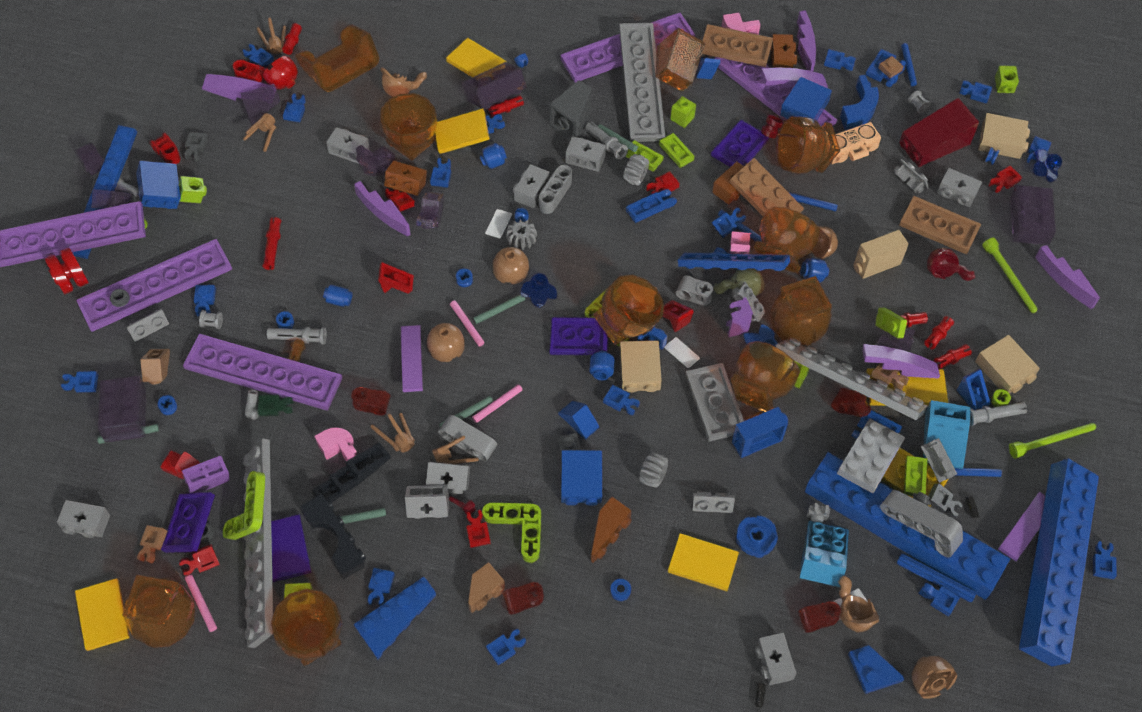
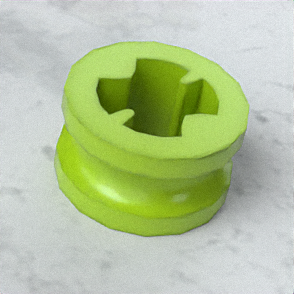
[991,389,1011,407]

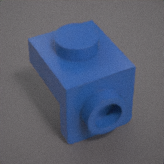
[636,324,667,350]

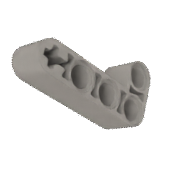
[880,490,963,558]

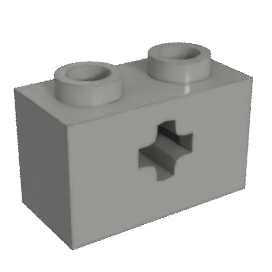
[326,127,370,164]
[566,136,606,172]
[513,164,549,208]
[937,168,982,207]
[426,462,471,494]
[405,485,449,519]
[57,500,110,538]
[755,633,797,685]

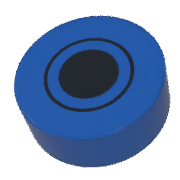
[610,579,631,601]

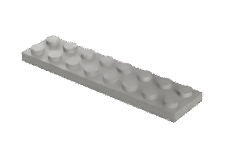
[619,23,665,142]
[774,338,928,420]

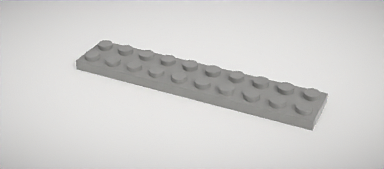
[243,439,273,648]

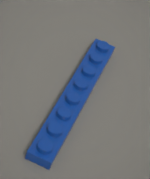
[72,125,137,259]

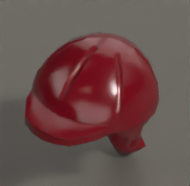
[927,248,975,281]

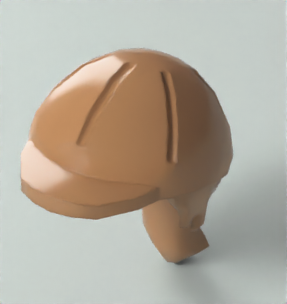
[380,67,427,98]
[794,218,838,259]
[838,575,879,632]

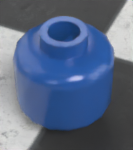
[480,143,507,169]
[800,258,829,283]
[589,351,615,380]

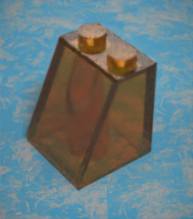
[655,28,705,91]

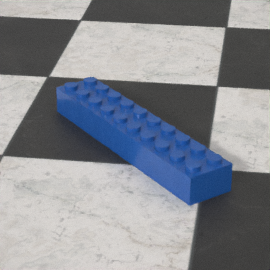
[805,452,1010,600]
[1019,458,1099,667]

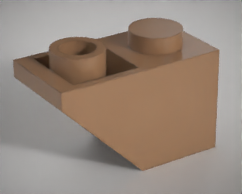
[468,562,505,613]

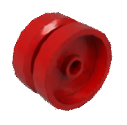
[44,247,89,295]

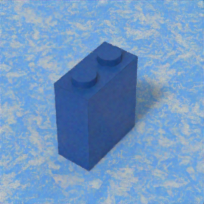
[780,77,832,129]
[136,161,181,209]
[561,450,602,506]

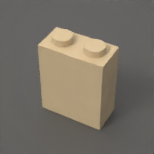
[978,113,1030,159]
[854,230,909,279]
[975,335,1040,393]
[620,341,662,393]

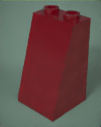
[899,98,979,167]

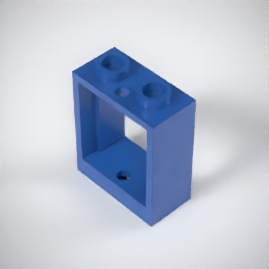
[732,407,788,458]

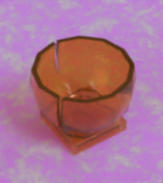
[380,93,437,161]
[776,116,841,174]
[754,207,820,273]
[593,275,664,345]
[770,276,832,345]
[731,341,800,412]
[122,575,195,648]
[271,589,343,666]

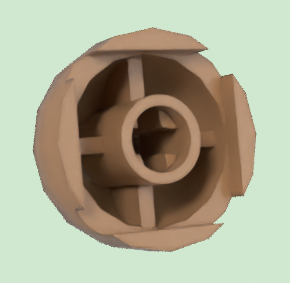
[493,247,529,284]
[427,323,465,362]
[911,656,957,699]

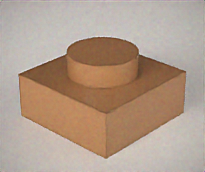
[878,56,904,78]

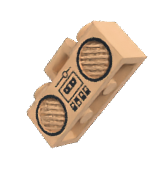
[822,122,881,164]

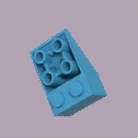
[923,400,970,469]
[799,521,849,587]

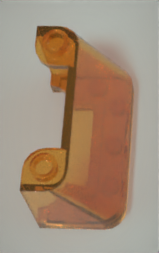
[295,24,379,92]

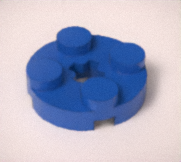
[736,516,778,558]

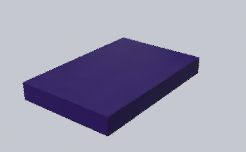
[711,120,769,167]
[549,317,609,355]
[161,492,215,553]
[271,514,312,583]

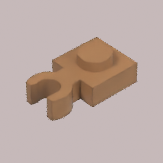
[871,363,909,390]
[137,525,168,564]

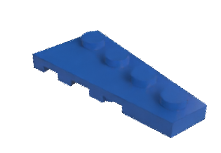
[354,577,436,660]

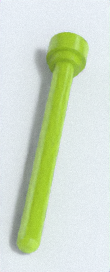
[982,237,1037,313]
[1009,423,1096,459]

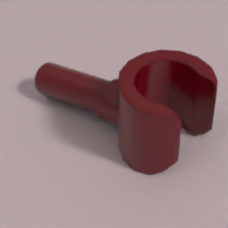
[449,496,476,515]

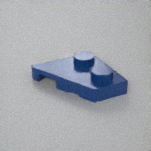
[848,645,904,694]

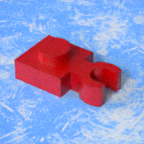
[988,166,1022,193]
[646,171,680,195]
[385,189,415,212]
[466,510,491,548]
[179,544,220,575]

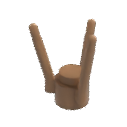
[257,17,286,54]
[243,113,276,152]
[370,413,415,453]
[432,436,479,464]

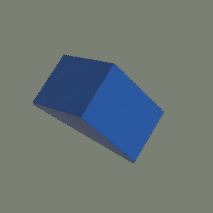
[691,57,720,79]
[957,369,991,410]
[558,401,599,439]

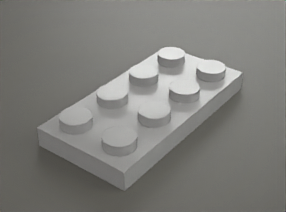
[685,363,744,442]
[837,418,905,494]

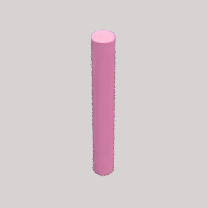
[450,300,485,347]
[472,384,522,423]
[185,575,217,632]

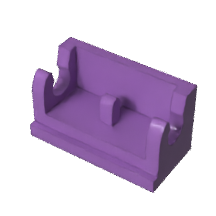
[726,297,753,337]
[182,456,230,493]

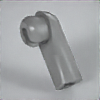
[245,390,259,420]

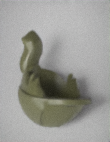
[713,268,765,296]

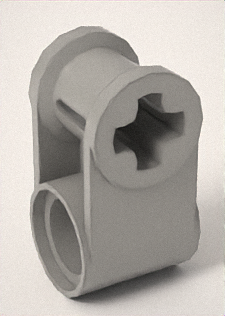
[676,276,713,306]

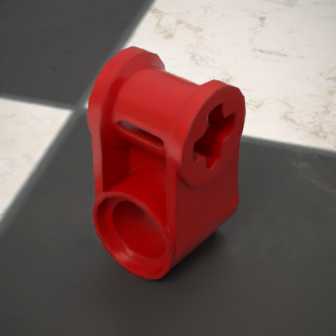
[233,60,266,82]
[149,132,181,165]

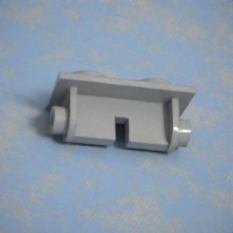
[894,159,928,194]
[732,282,766,322]
[126,309,169,342]
[921,438,957,483]
[692,491,735,513]

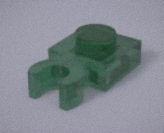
[258,395,294,416]

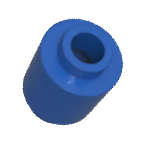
[323,285,353,307]

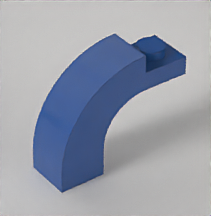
[840,75,879,131]

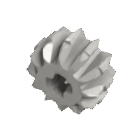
[623,154,649,186]
[506,219,537,250]
[639,452,668,488]

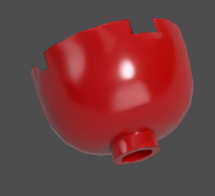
[263,56,298,89]

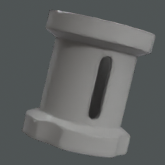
[908,90,931,113]
[199,310,223,329]

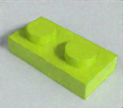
[659,133,695,168]
[625,140,664,172]
[875,308,907,338]
[904,455,927,496]

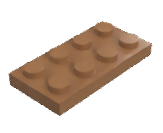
[700,24,773,67]
[729,158,804,233]
[899,196,981,254]

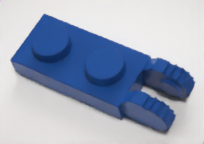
[626,189,677,223]

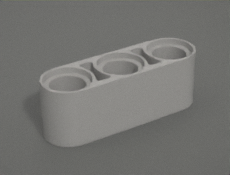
[539,165,572,214]
[438,415,497,462]

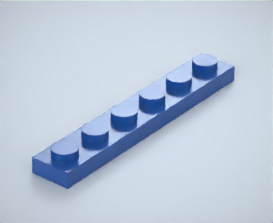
[678,253,790,271]

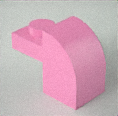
[721,13,760,35]
[729,231,750,254]
[314,428,357,461]

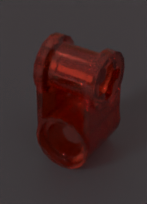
[351,387,391,416]
[831,388,871,417]
[502,582,544,614]
[798,601,841,633]

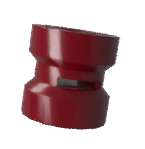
[761,115,784,139]

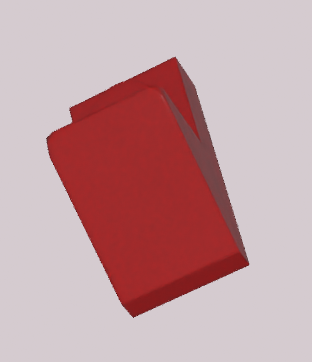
[378,262,414,294]
[658,300,694,332]
[160,451,200,479]

